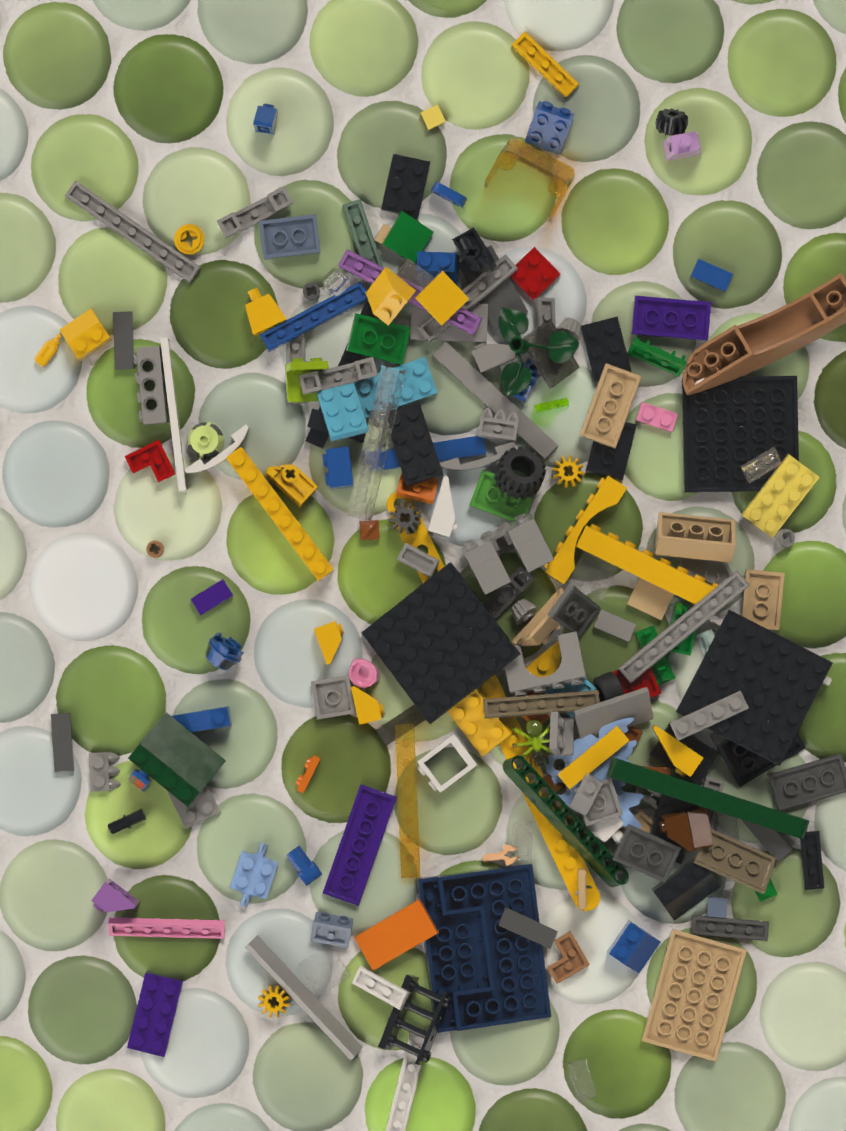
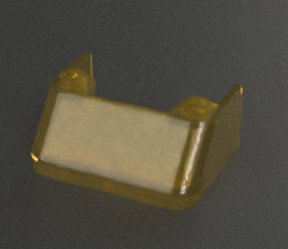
[484,138,575,222]

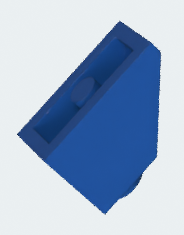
[253,104,278,135]

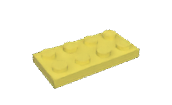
[741,454,820,538]

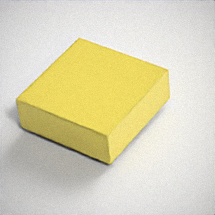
[421,105,446,131]

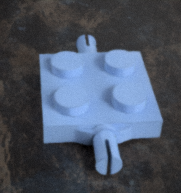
[230,842,278,907]

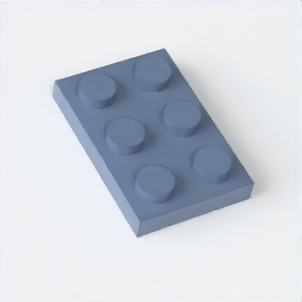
[259,214,321,260]

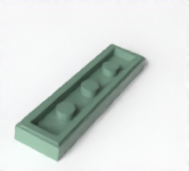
[342,199,383,267]

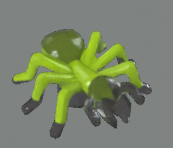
[512,719,552,767]

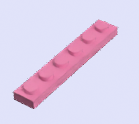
[108,917,225,939]

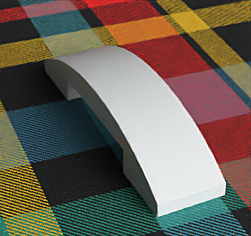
[185,424,250,474]

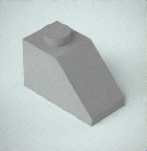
[569,773,604,816]

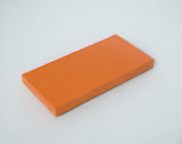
[354,899,439,971]

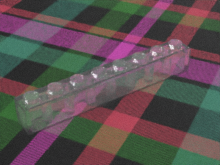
[347,365,406,520]

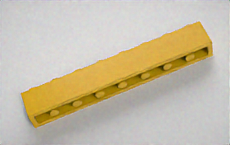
[226,447,334,581]
[576,524,719,604]

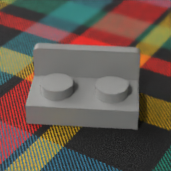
[549,712,574,756]

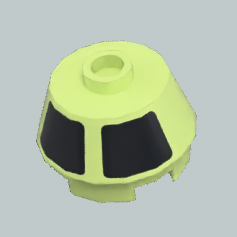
[187,422,224,460]

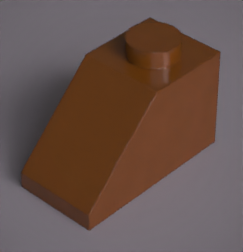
[659,811,694,852]

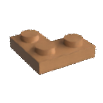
[547,931,590,984]

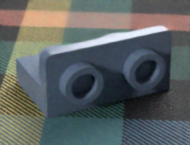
[310,912,354,948]

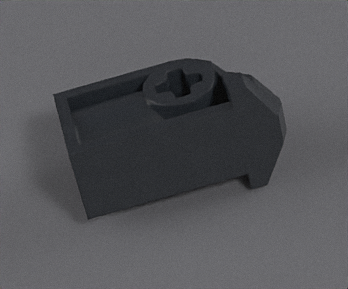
[452,227,497,273]

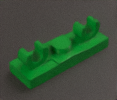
[627,336,687,377]
[635,625,675,685]

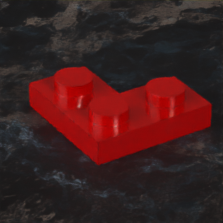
[125,440,176,483]

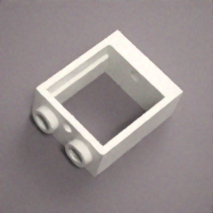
[417,734,477,793]

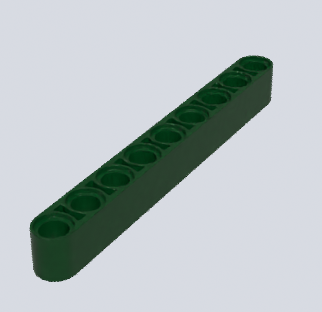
[503,755,629,888]

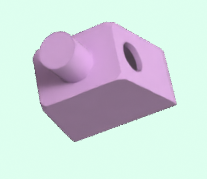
[663,131,702,161]

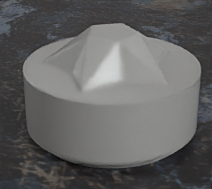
[775,529,795,548]

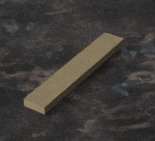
[483,690,600,719]

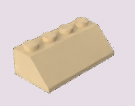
[655,512,736,563]

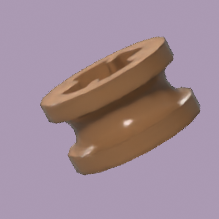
[146,541,164,558]

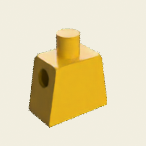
[245,287,287,337]

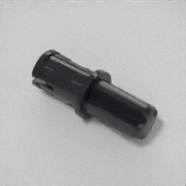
[108,808,146,834]

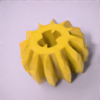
[552,455,584,488]
[258,985,290,1018]

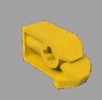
[265,464,318,508]

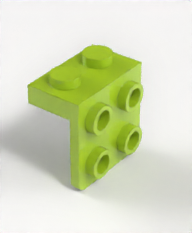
[285,358,329,403]

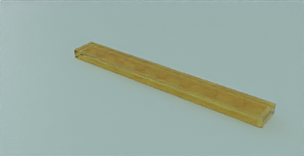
[395,724,420,878]

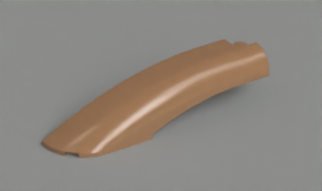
[683,273,846,395]

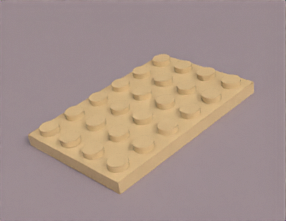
[641,929,747,1062]

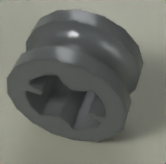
[303,283,320,301]

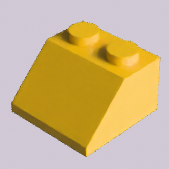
[366,267,416,326]
[59,308,113,361]

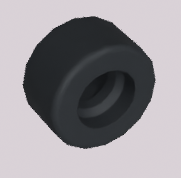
[593,671,624,702]

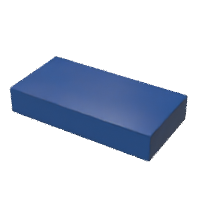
[690,258,733,292]

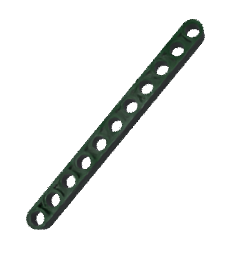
[606,757,810,839]

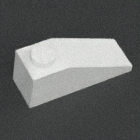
[428,475,458,538]

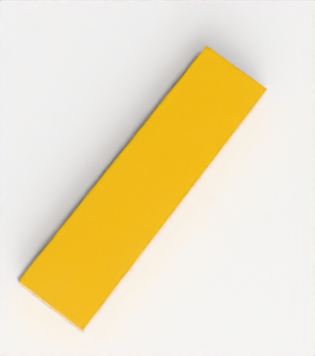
[511,31,579,99]
[557,725,630,789]

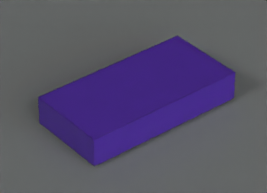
[191,579,233,615]

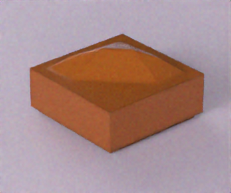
[359,520,380,540]

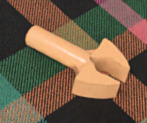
[482,844,519,866]

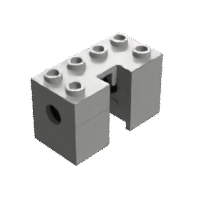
[461,513,554,595]

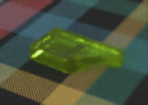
[533,398,569,414]

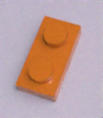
[295,755,321,793]

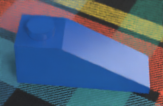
[172,706,232,732]

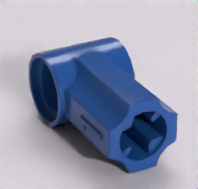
[286,845,323,886]

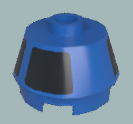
[206,633,244,670]

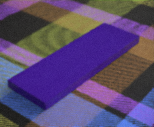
[323,784,397,906]

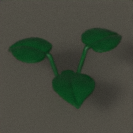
[499,307,579,396]

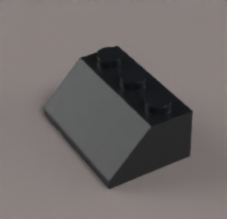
[651,858,721,921]

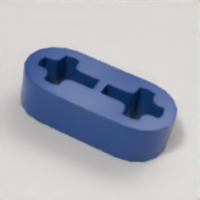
[431,182,467,208]

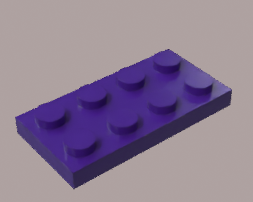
[631,296,711,341]
[127,972,183,1057]

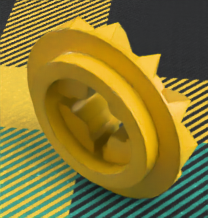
[174,224,205,255]

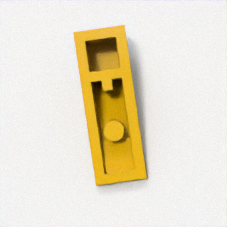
[652,725,703,777]

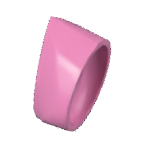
[349,658,380,688]

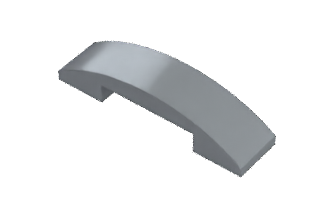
[217,186,293,238]
[299,357,378,395]
[440,442,514,471]

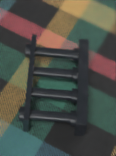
[378,974,453,1065]

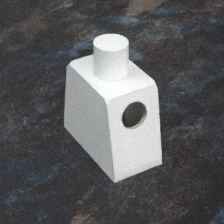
[582,816,623,844]

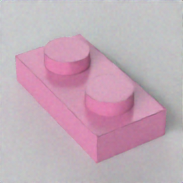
[635,402,678,432]

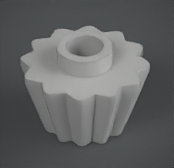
[555,317,581,340]
[511,599,537,625]

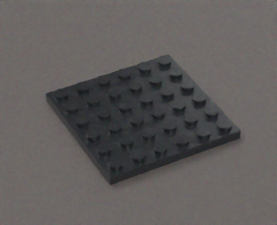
[682,376,799,493]
[361,562,521,724]
[676,609,833,766]

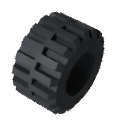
[494,447,546,500]

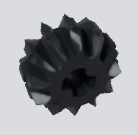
[655,108,688,136]

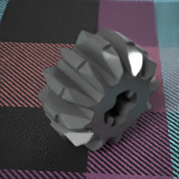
[389,502,422,535]

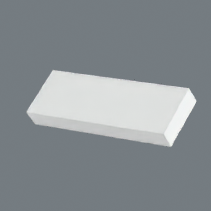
[352,966,410,1010]

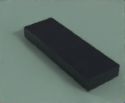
[800,830,825,890]

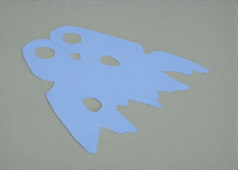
[546,718,644,828]

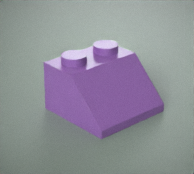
[91,879,140,912]

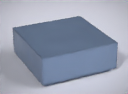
[707,897,728,918]

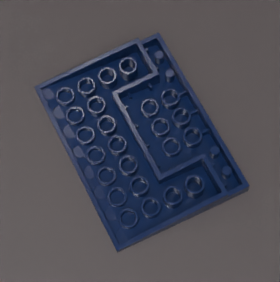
[416,864,551,1033]

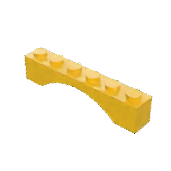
[544,476,627,585]

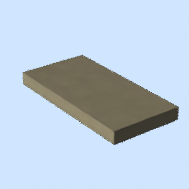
[693,828,776,894]

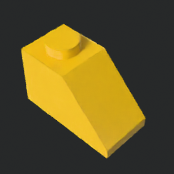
[314,621,344,665]
[351,686,385,725]

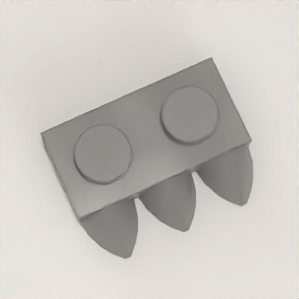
[478,407,519,442]
[89,752,121,792]

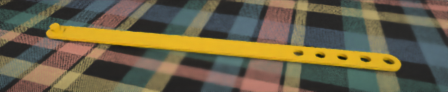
[387,492,600,911]

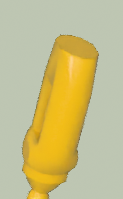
[34,334,61,367]

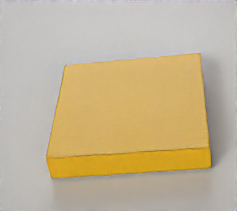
[415,271,469,326]

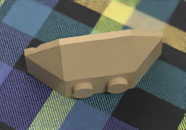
[512,587,564,646]

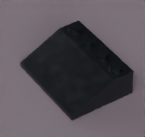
[709,732,805,787]

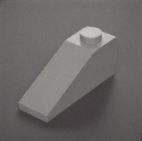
[472,343,534,374]

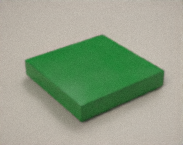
[382,211,434,264]

